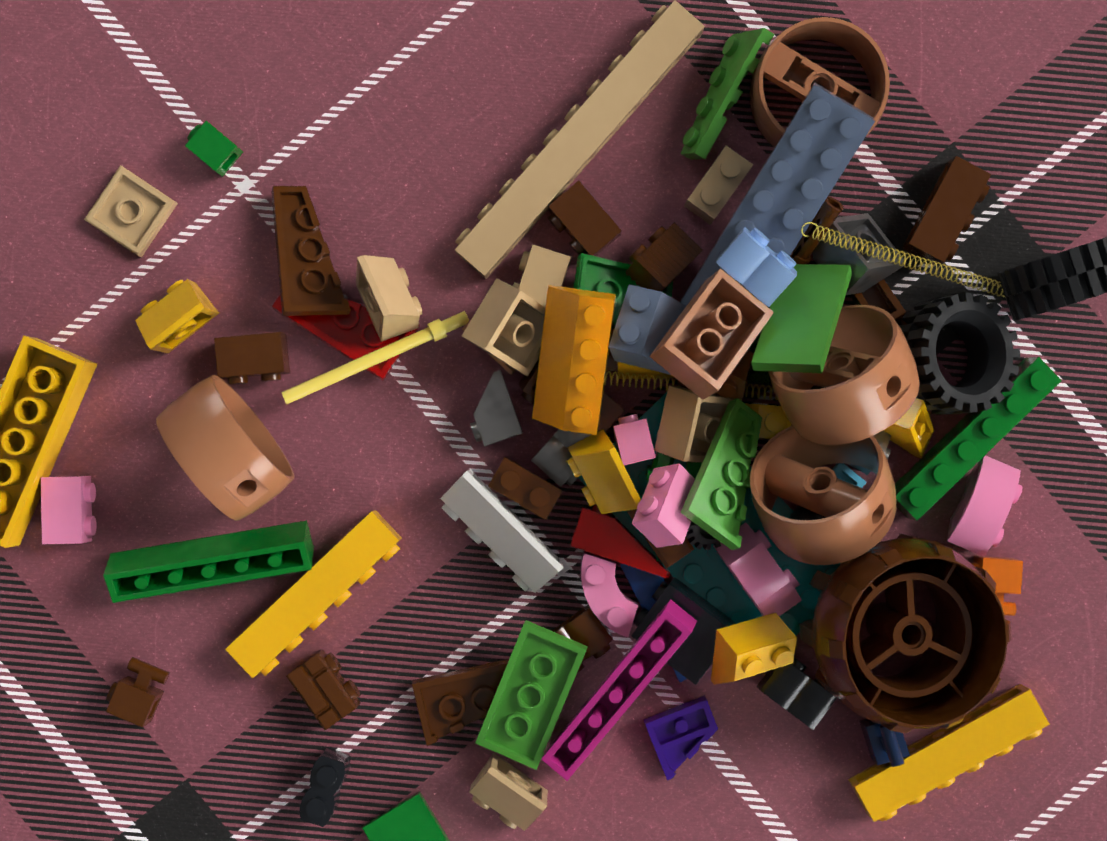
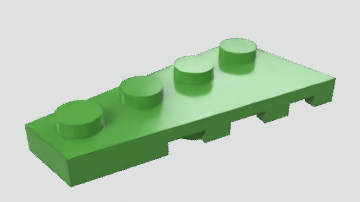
[681,28,774,160]
[680,398,762,550]

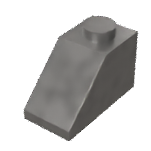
[470,370,523,446]

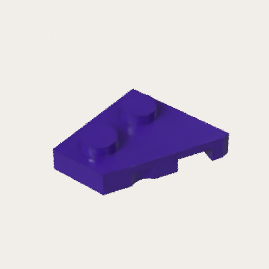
[643,695,718,781]

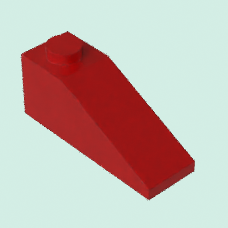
[570,505,670,579]

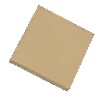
[84,165,178,257]

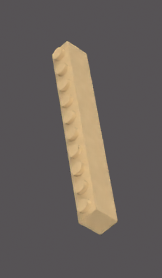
[455,0,705,279]

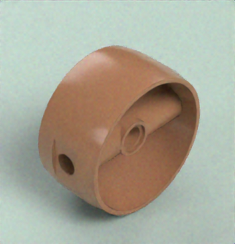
[749,17,890,147]
[768,305,920,445]
[156,375,295,521]
[750,426,896,565]

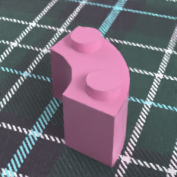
[947,455,1023,557]
[713,523,802,616]
[580,551,638,638]

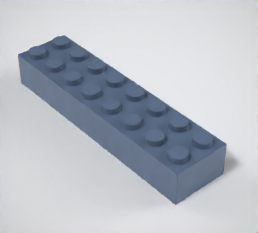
[680,83,875,306]

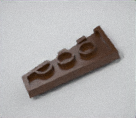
[271,186,351,316]
[412,659,509,746]

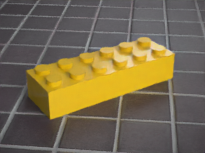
[0,335,97,548]

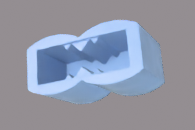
[716,227,797,307]

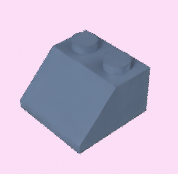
[609,284,686,375]

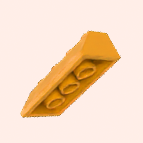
[532,285,616,435]

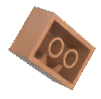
[649,268,774,400]

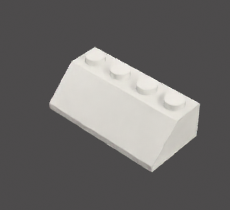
[440,469,564,593]

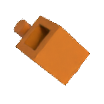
[971,555,1023,616]

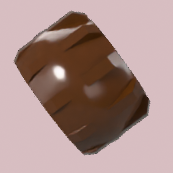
[799,534,1011,734]

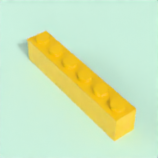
[225,510,402,679]
[848,684,1050,822]

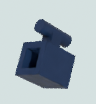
[859,719,910,767]

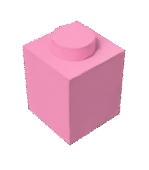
[612,414,656,466]

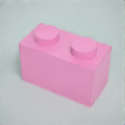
[632,463,695,548]
[41,476,97,544]

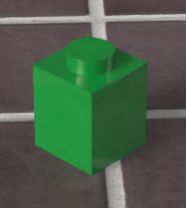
[185,121,243,177]

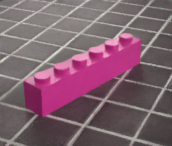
[541,599,697,781]

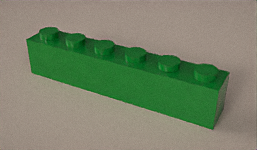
[895,357,1062,521]
[103,520,314,603]

